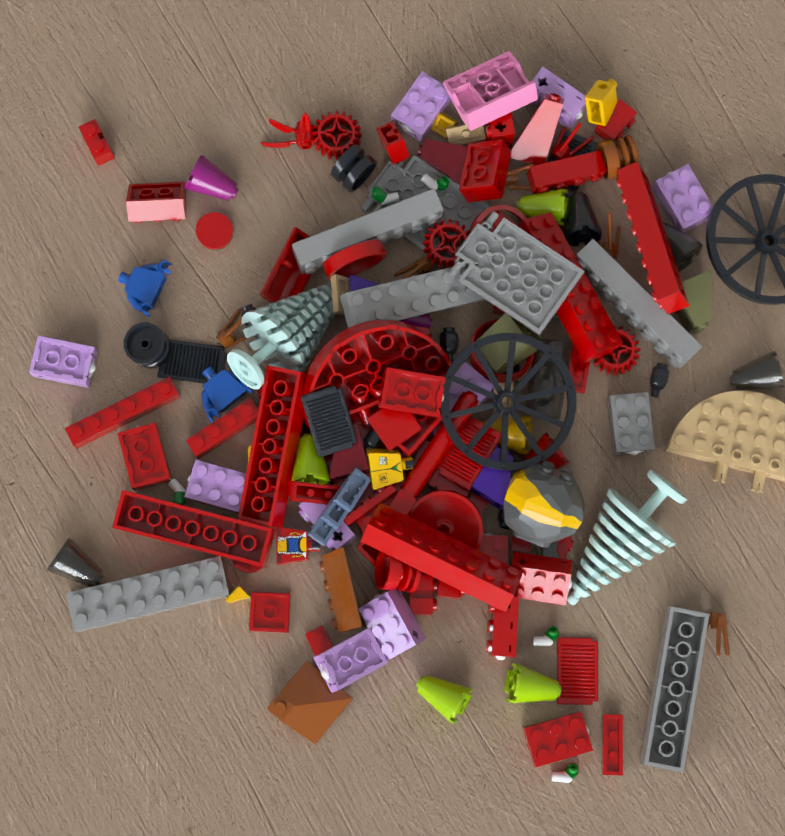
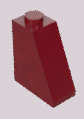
[418,139,468,185]
[330,422,369,481]

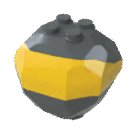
[503,461,585,548]

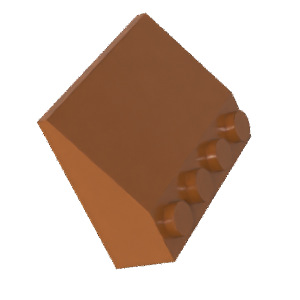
[319,547,362,633]

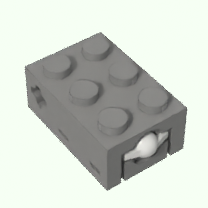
[607,392,655,456]

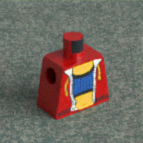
[276,527,320,566]

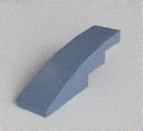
[307,468,371,546]

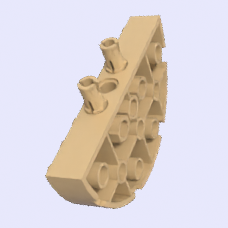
[665,391,785,493]

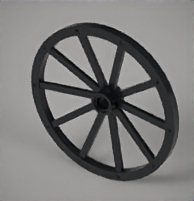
[706,174,785,305]
[440,333,577,471]

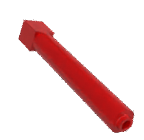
[388,390,479,515]

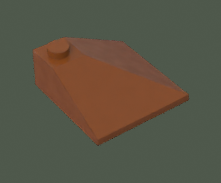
[267,660,352,744]

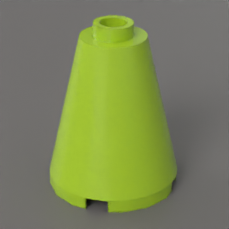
[517,189,568,227]
[291,433,330,485]
[504,663,561,703]
[416,675,473,724]

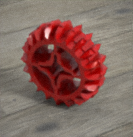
[312,110,362,161]
[423,219,470,269]
[593,325,641,376]

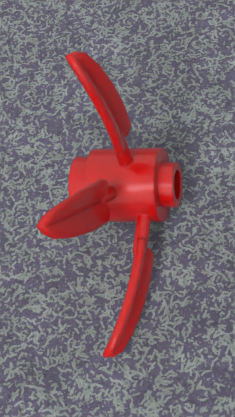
[261,113,315,150]

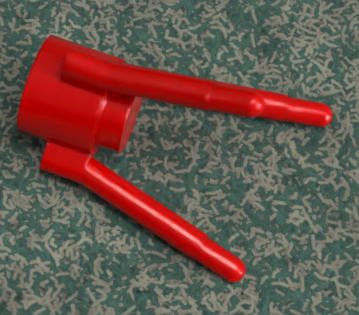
[551,123,594,160]

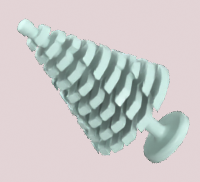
[227,282,335,389]
[567,469,688,605]

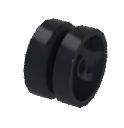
[330,144,377,193]
[124,322,171,369]

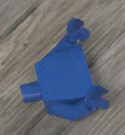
[118,260,173,317]
[201,366,253,423]

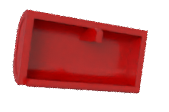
[259,227,312,303]

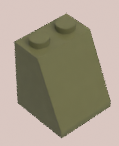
[677,270,713,335]
[478,313,544,373]

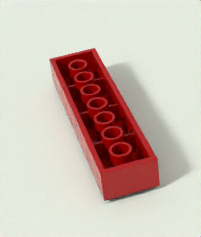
[616,161,689,314]
[517,212,623,363]
[238,365,307,528]
[112,490,276,567]
[361,503,523,612]

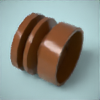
[597,135,639,181]

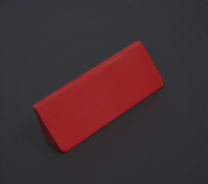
[288,480,341,505]

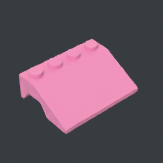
[443,51,538,131]

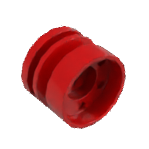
[374,551,421,592]

